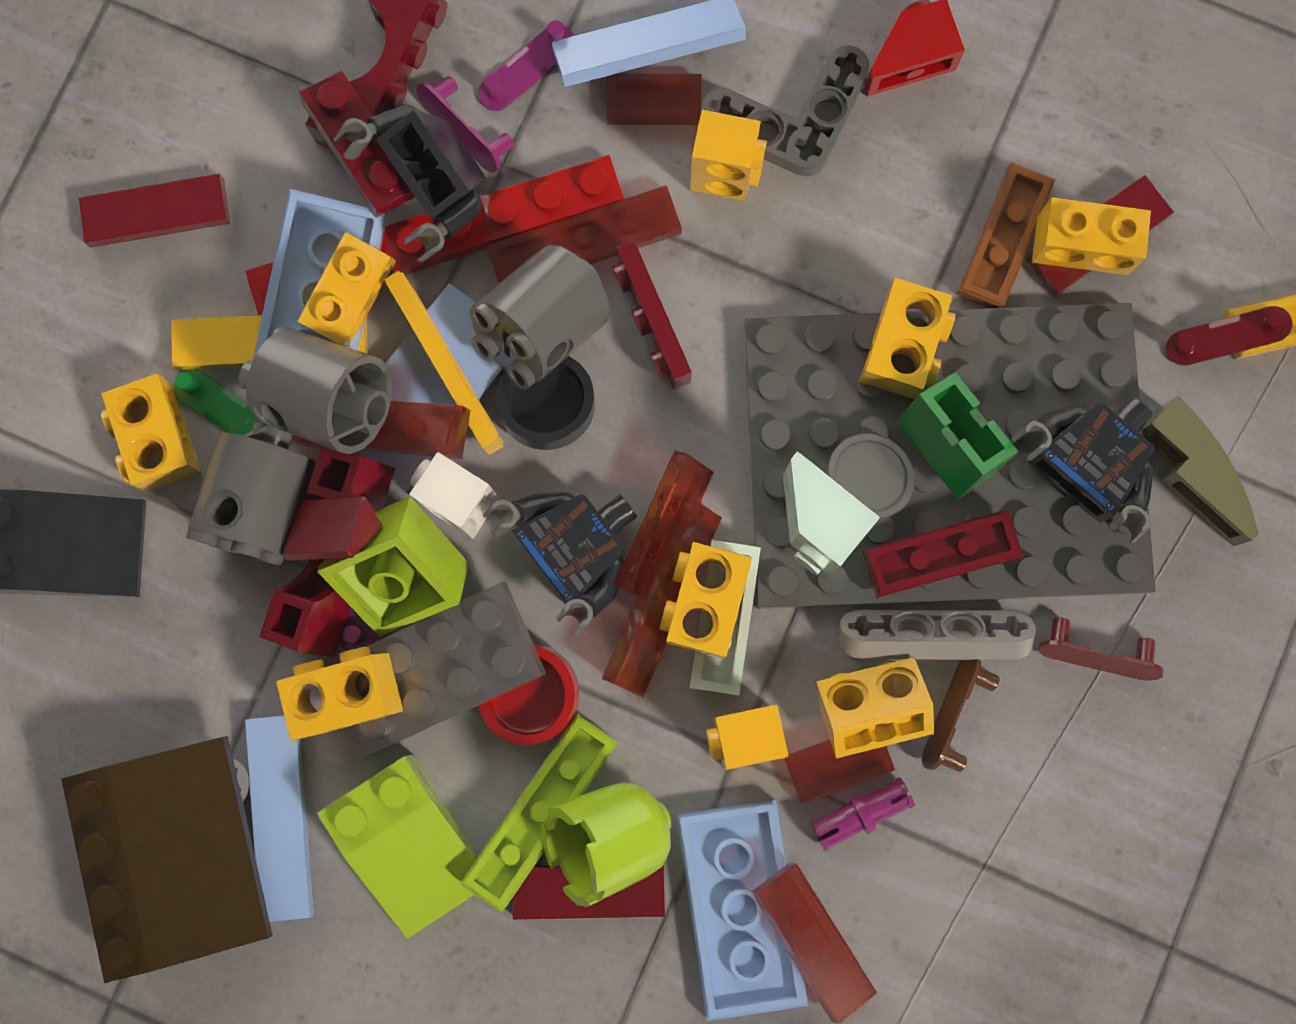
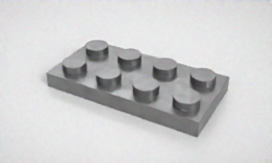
[326,582,546,757]

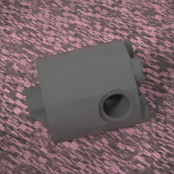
[470,245,610,390]
[239,326,392,454]
[186,423,316,566]

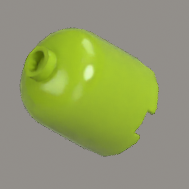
[541,782,671,907]

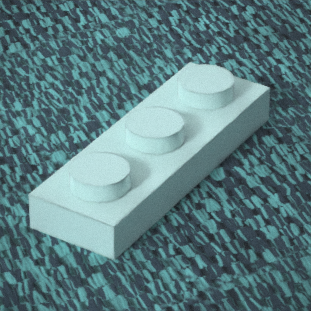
[689,540,761,696]

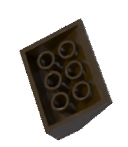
[61,736,273,983]

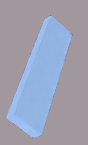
[551,0,746,87]
[245,715,314,922]

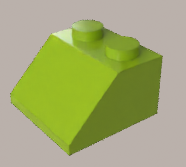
[317,496,470,637]

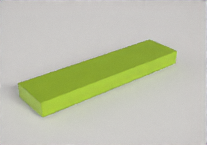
[460,714,618,913]

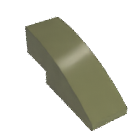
[1142,396,1259,546]

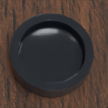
[496,356,595,450]

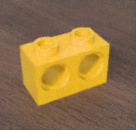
[690,110,767,202]
[1032,197,1151,275]
[297,232,396,347]
[859,278,956,399]
[101,373,202,492]
[659,542,752,659]
[276,646,403,741]
[816,657,934,758]
[705,705,789,770]

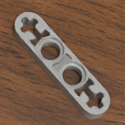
[838,610,1036,660]

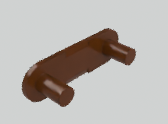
[922,659,1000,772]

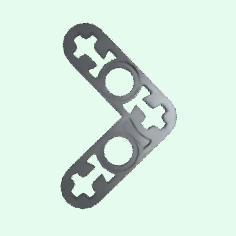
[700,45,870,177]

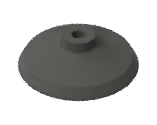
[828,433,915,518]

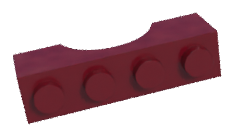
[305,0,447,149]
[259,446,396,657]

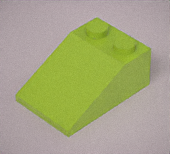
[317,755,478,939]

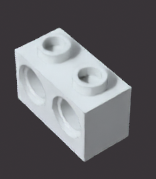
[409,452,499,539]

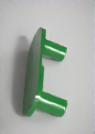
[174,369,263,436]

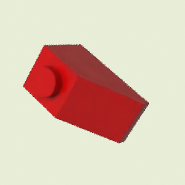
[864,0,965,97]

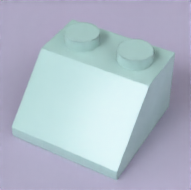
[783,451,880,576]

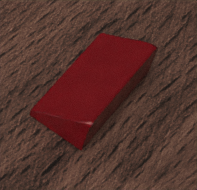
[282,496,383,561]

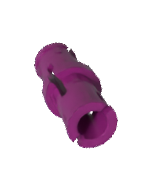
[810,777,915,852]

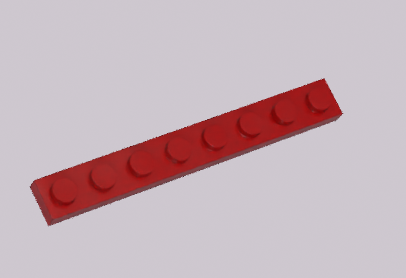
[245,155,625,315]

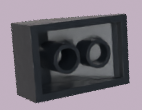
[0,489,147,597]

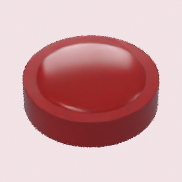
[478,644,579,745]

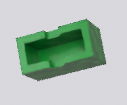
[897,372,1019,500]

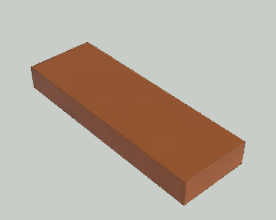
[956,162,1056,308]

